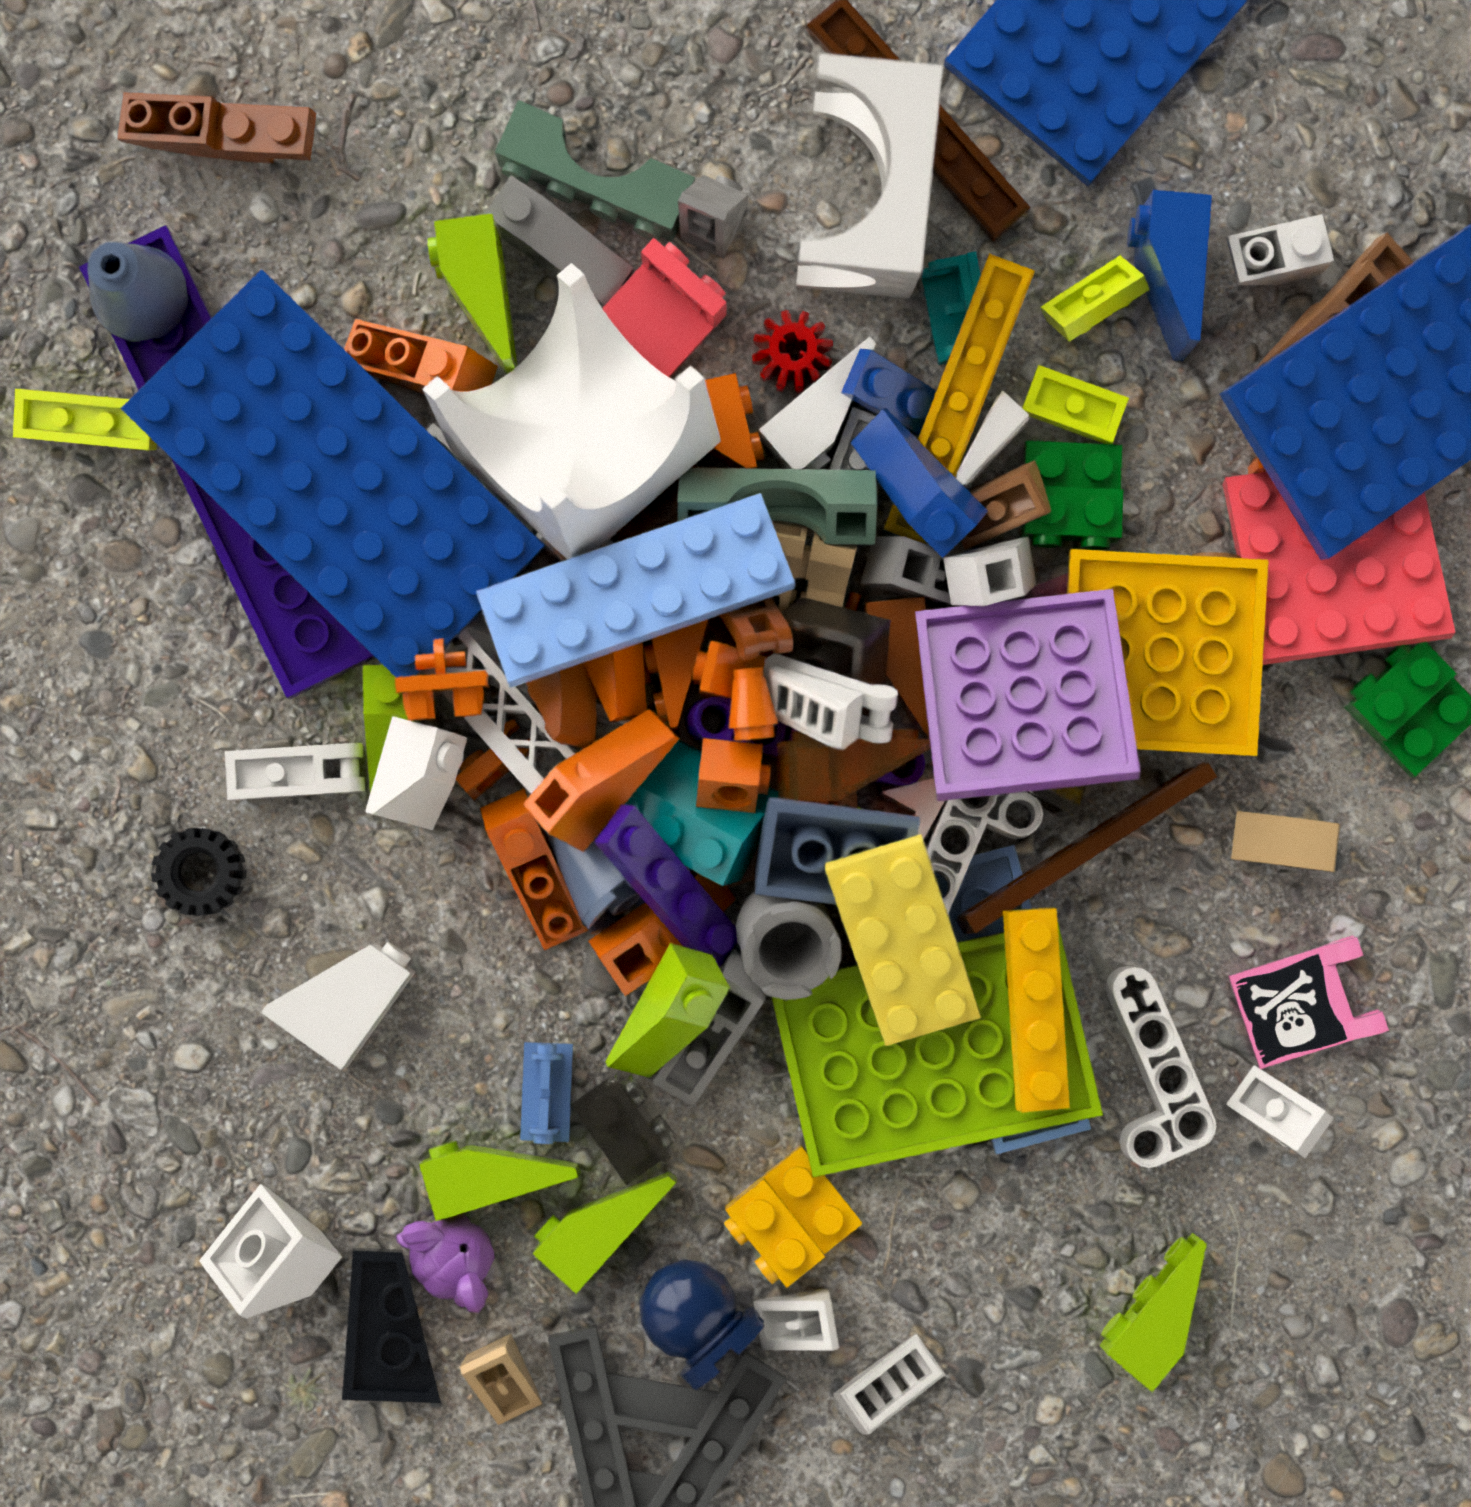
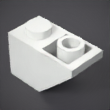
[1226,214,1334,286]
[943,537,1036,606]

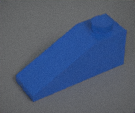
[850,407,988,558]

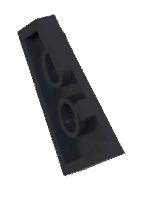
[342,1248,441,1403]

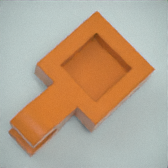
[456,720,530,800]

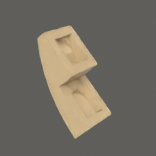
[1231,811,1340,872]

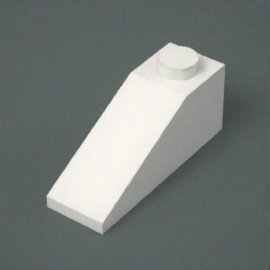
[759,336,876,469]

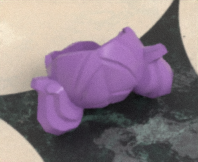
[396,1214,495,1313]

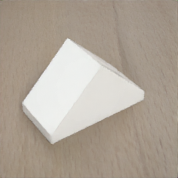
[754,1288,839,1351]

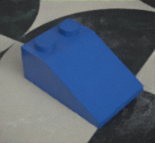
[1127,190,1212,361]

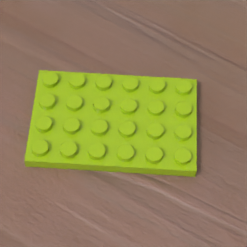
[772,920,1103,1177]

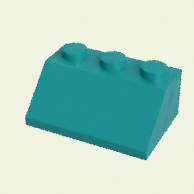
[624,740,782,886]

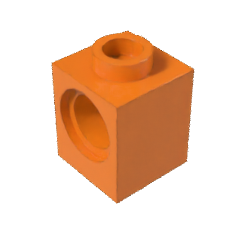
[696,738,771,813]

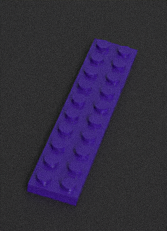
[79,225,375,699]

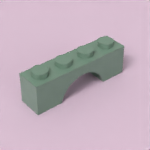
[495,100,695,242]
[678,468,877,545]

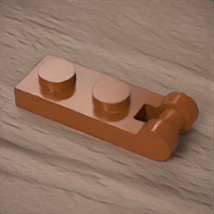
[720,597,793,660]

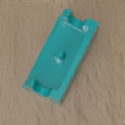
[921,251,981,365]

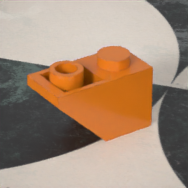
[705,373,764,469]
[692,641,768,699]

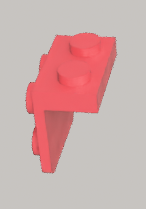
[602,238,727,378]

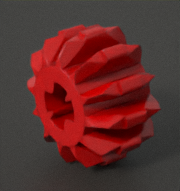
[752,310,833,393]

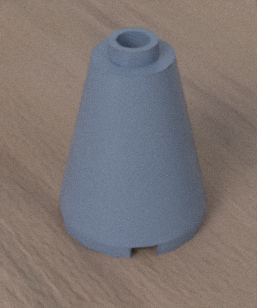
[88,242,188,342]
[542,826,645,934]

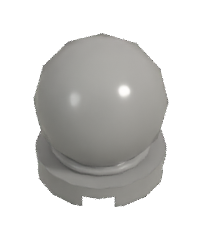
[736,890,842,1000]

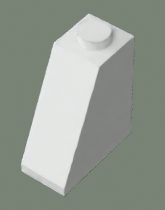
[261,942,416,1070]

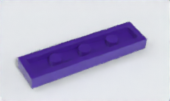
[594,804,737,968]

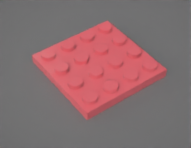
[1222,472,1456,665]

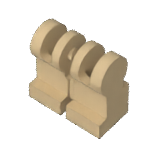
[771,520,857,627]

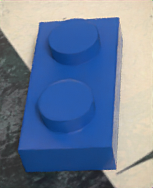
[841,349,936,436]

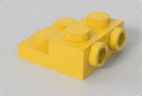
[724,1145,863,1288]

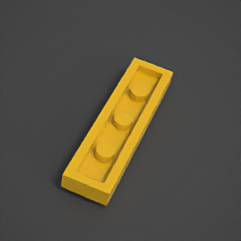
[1003,907,1070,1112]

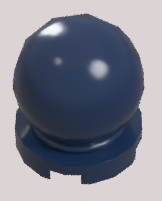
[639,1259,765,1390]

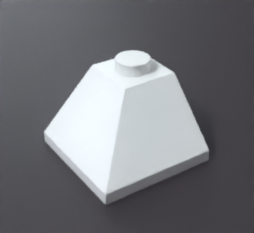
[365,716,467,830]
[199,1184,342,1319]

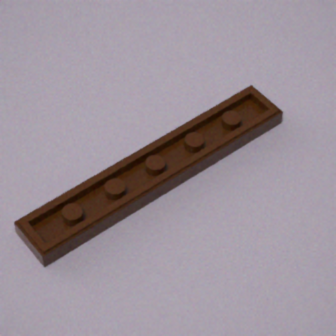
[806,0,1031,242]
[956,762,1217,934]

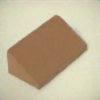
[961,461,1051,550]

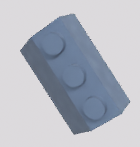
[755,797,920,904]

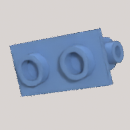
[520,1042,573,1144]

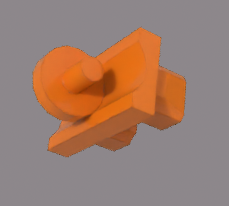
[395,638,489,721]

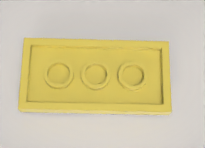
[825,834,981,1046]

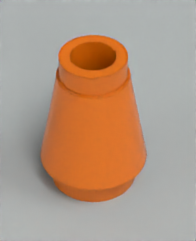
[729,667,778,741]

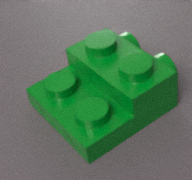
[1020,440,1124,550]
[1344,642,1471,778]

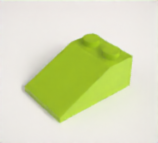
[427,213,518,375]

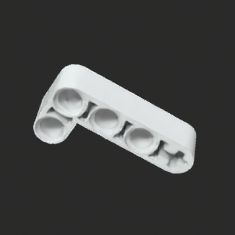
[926,792,1043,913]
[1106,966,1216,1168]

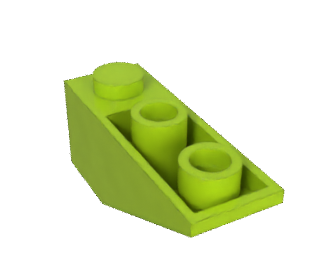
[1099,1233,1207,1392]

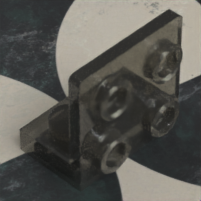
[571,1070,677,1185]

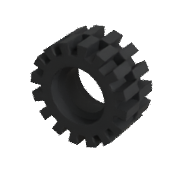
[151,828,246,916]

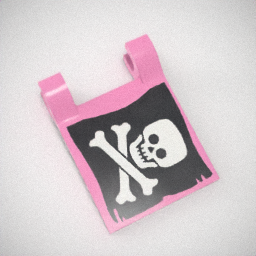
[1228,935,1389,1069]

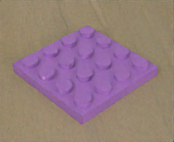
[915,589,1140,801]

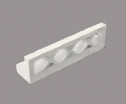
[423,629,575,794]

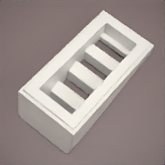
[955,391,1029,489]
[768,665,863,750]
[833,1334,945,1435]

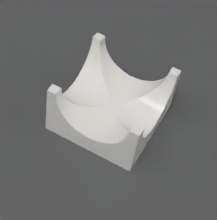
[796,53,943,298]
[423,263,721,560]

